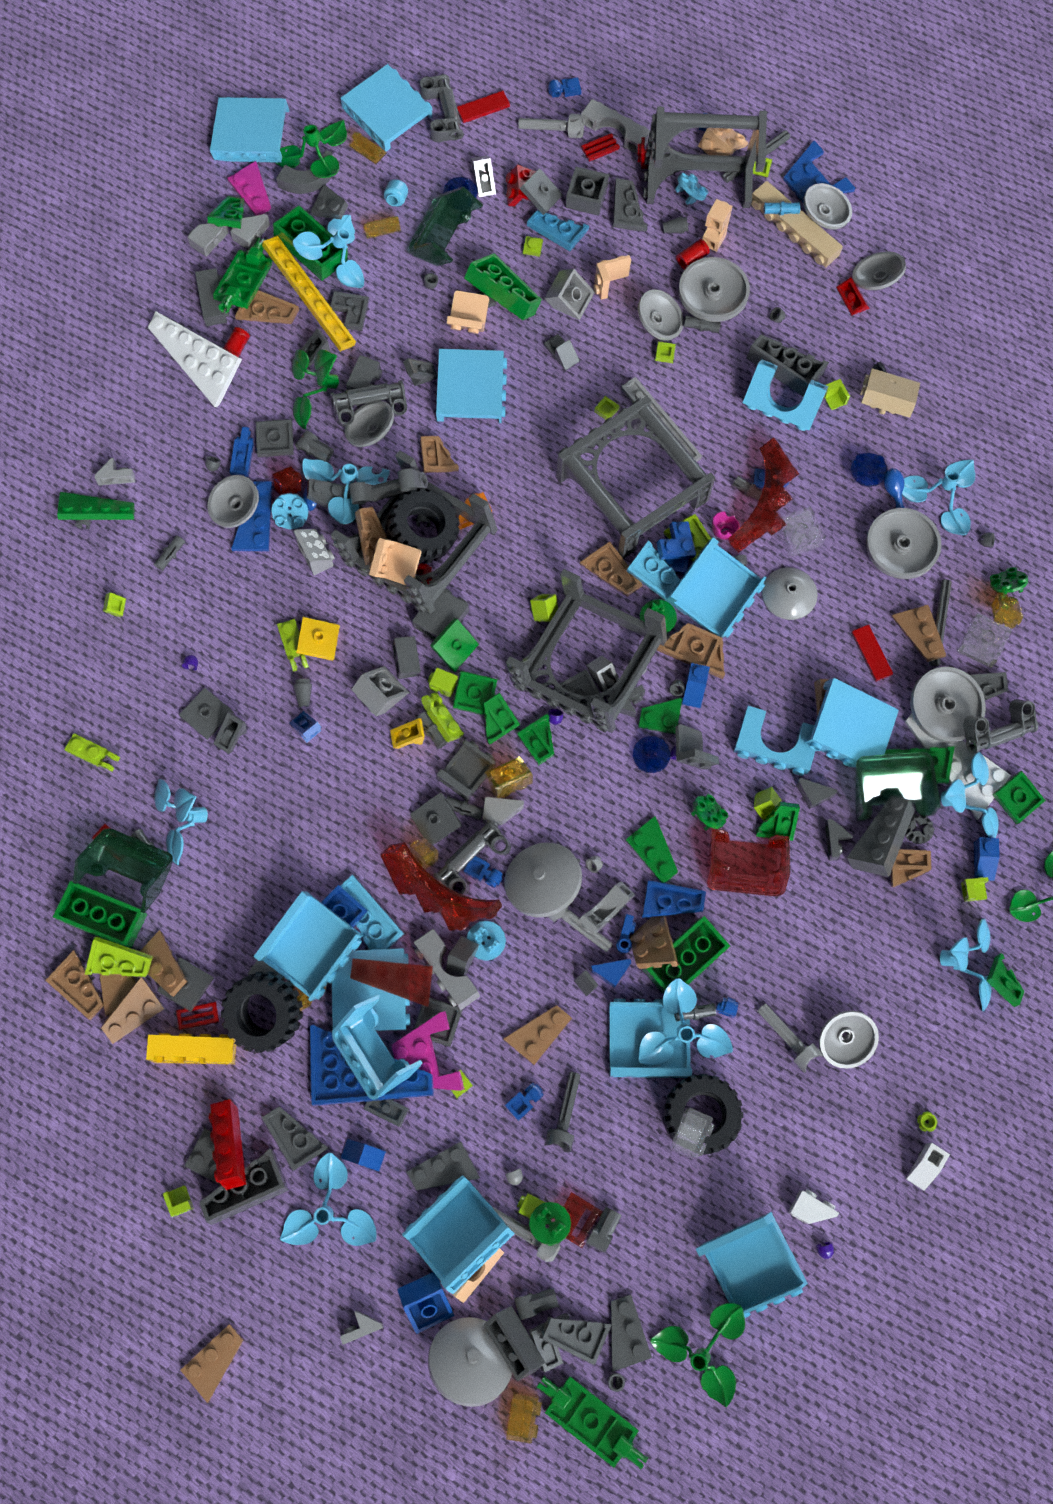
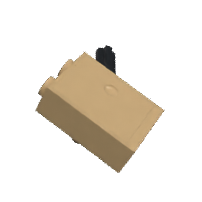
[860,362,920,418]

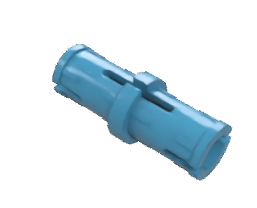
[764,201,800,216]

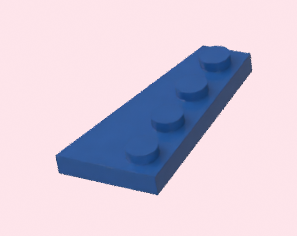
[231,481,273,551]

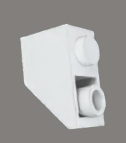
[906,1143,950,1191]
[788,1189,839,1224]

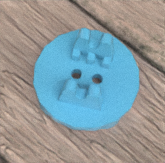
[675,173,709,205]
[271,493,309,530]
[467,921,506,961]

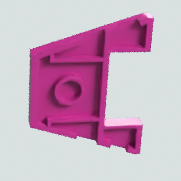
[391,1011,464,1091]

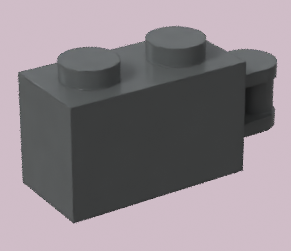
[346,355,382,406]

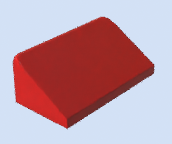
[836,277,870,316]

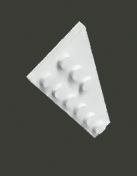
[148,311,242,407]
[905,714,1011,820]

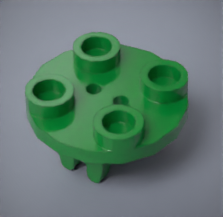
[990,567,1028,600]
[640,599,677,633]
[691,794,728,831]
[529,1202,571,1246]

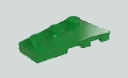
[207,196,245,229]
[625,816,678,883]

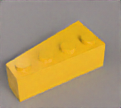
[146,1033,236,1065]

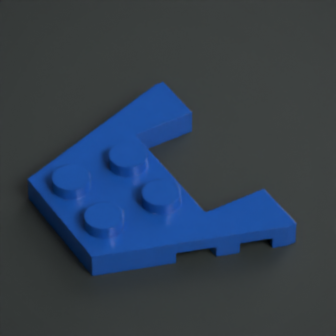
[783,141,855,204]

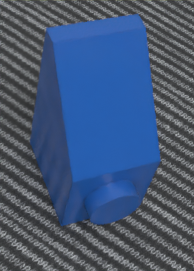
[682,663,710,708]
[974,837,1000,881]

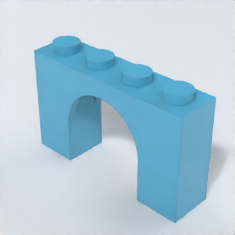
[743,359,828,431]
[734,706,815,776]

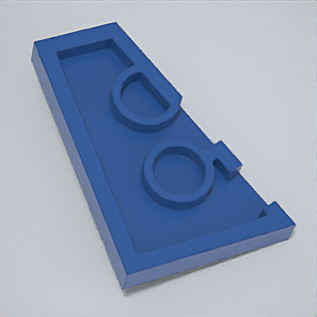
[642,880,706,918]

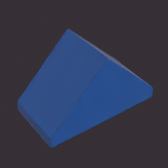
[591,959,631,988]
[341,1138,386,1171]

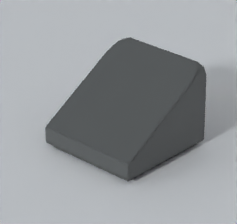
[574,970,598,996]

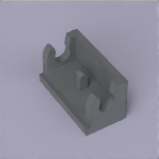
[392,636,421,679]

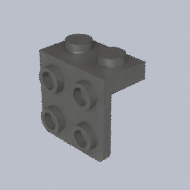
[675,724,719,770]

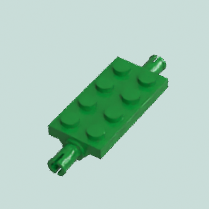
[213,238,272,313]
[536,1376,648,1470]

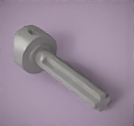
[518,113,584,138]
[548,907,613,952]
[757,1003,824,1073]
[492,1207,561,1262]

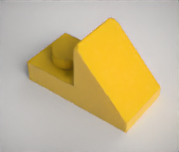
[390,718,425,749]

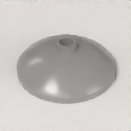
[804,183,852,230]
[853,251,906,291]
[638,289,684,341]
[345,401,394,447]
[207,475,259,528]
[762,567,818,620]
[819,1010,879,1069]

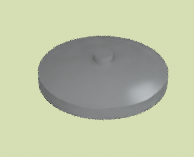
[679,257,750,322]
[866,508,941,579]
[910,667,986,743]
[504,843,582,917]
[428,1317,512,1407]

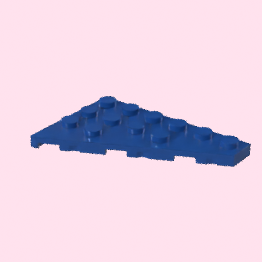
[310,1025,434,1106]

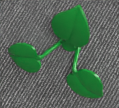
[275,120,347,178]
[292,349,339,430]
[1009,851,1053,922]
[650,1303,746,1407]

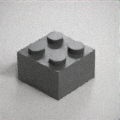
[566,166,609,216]

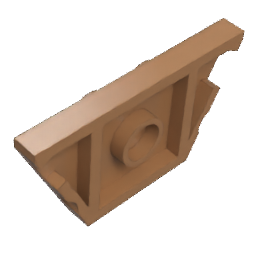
[657,623,725,679]
[629,916,678,969]

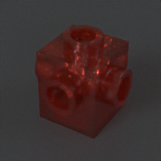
[272,466,302,495]

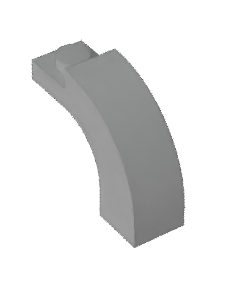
[578,881,635,935]

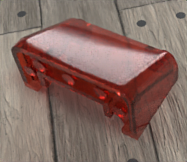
[707,829,790,896]

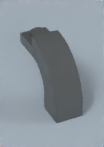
[276,150,333,194]

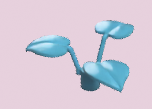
[293,215,364,288]
[302,458,390,524]
[902,460,975,535]
[941,752,999,838]
[154,779,208,865]
[940,918,992,1012]
[638,978,733,1065]
[280,1153,377,1246]

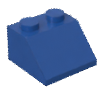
[397,1272,455,1334]

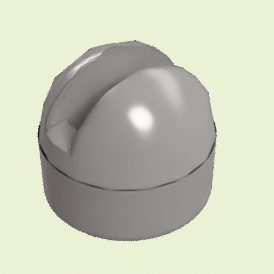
[586,856,603,873]
[505,1168,523,1185]

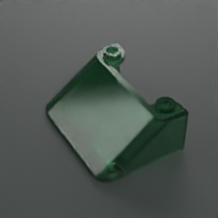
[855,752,941,821]

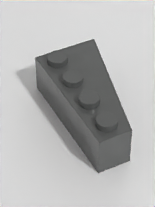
[746,334,829,397]
[847,795,915,877]
[199,1148,289,1225]

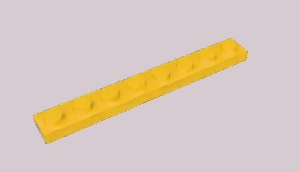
[262,236,356,352]

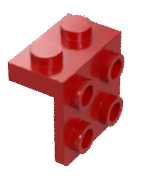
[506,164,536,206]

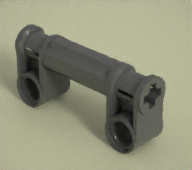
[420,74,464,142]
[330,380,407,427]
[349,469,428,505]
[963,699,1038,754]
[433,819,511,897]

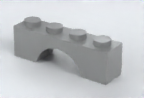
[581,99,650,154]
[414,929,480,1010]

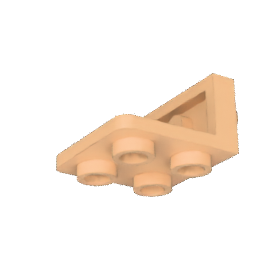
[698,128,748,156]
[594,255,631,300]
[447,291,489,334]
[369,538,421,585]

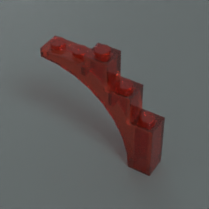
[728,437,799,553]
[380,842,502,931]

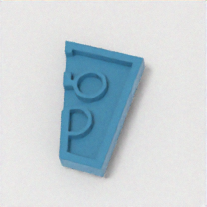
[527,211,589,252]

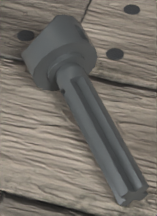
[544,1072,581,1153]

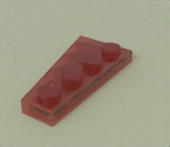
[350,958,433,1007]

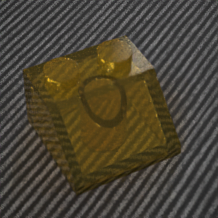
[485,757,533,798]

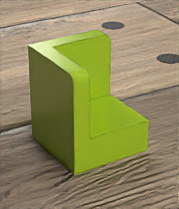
[824,379,850,410]
[530,594,558,622]
[754,787,782,821]
[961,877,989,902]
[163,1186,194,1217]

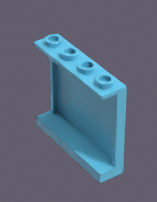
[340,64,432,152]
[210,97,289,163]
[436,349,507,423]
[666,537,766,638]
[804,678,899,775]
[254,891,363,1001]
[332,948,410,1031]
[609,999,692,1078]
[402,1175,515,1294]
[696,1212,808,1318]

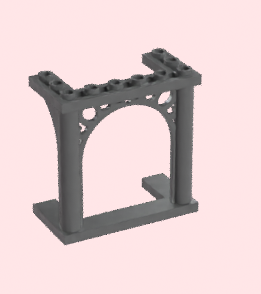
[643,106,767,208]
[556,396,715,559]
[331,450,498,615]
[506,569,667,733]

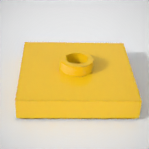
[296,617,340,661]

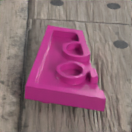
[227,161,271,216]

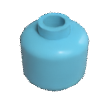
[384,180,408,207]

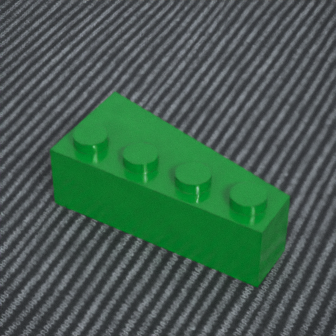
[464,253,542,320]

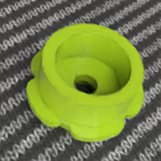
[917,1112,937,1132]

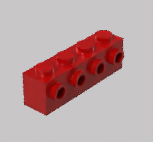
[209,1099,246,1190]

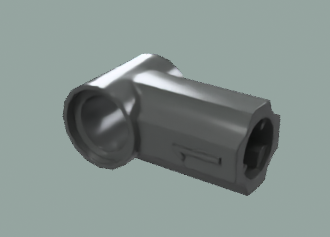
[295,430,334,462]
[586,1207,622,1253]
[514,1288,559,1320]

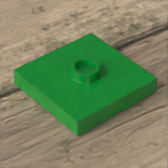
[430,618,479,672]
[452,671,498,715]
[992,770,1046,824]

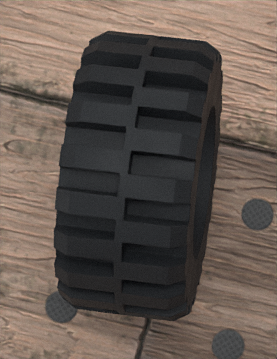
[385,488,460,564]
[221,971,303,1053]
[663,1074,743,1155]

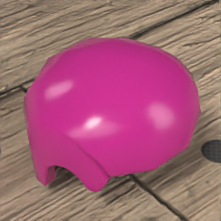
[712,511,740,540]

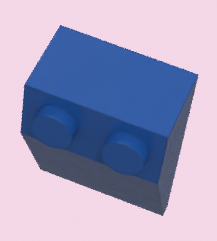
[321,885,368,928]

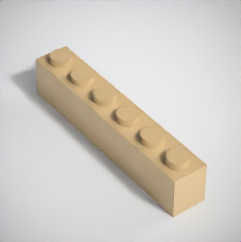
[751,181,843,268]

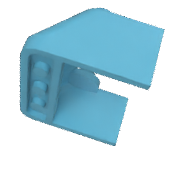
[332,995,423,1100]

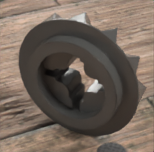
[905,813,935,844]

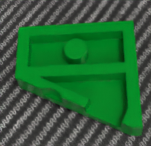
[483,693,520,745]
[639,698,682,734]
[517,714,554,766]
[756,802,800,841]
[986,953,1025,1007]

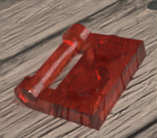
[554,1192,603,1249]

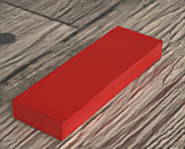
[457,91,510,123]
[851,625,893,682]

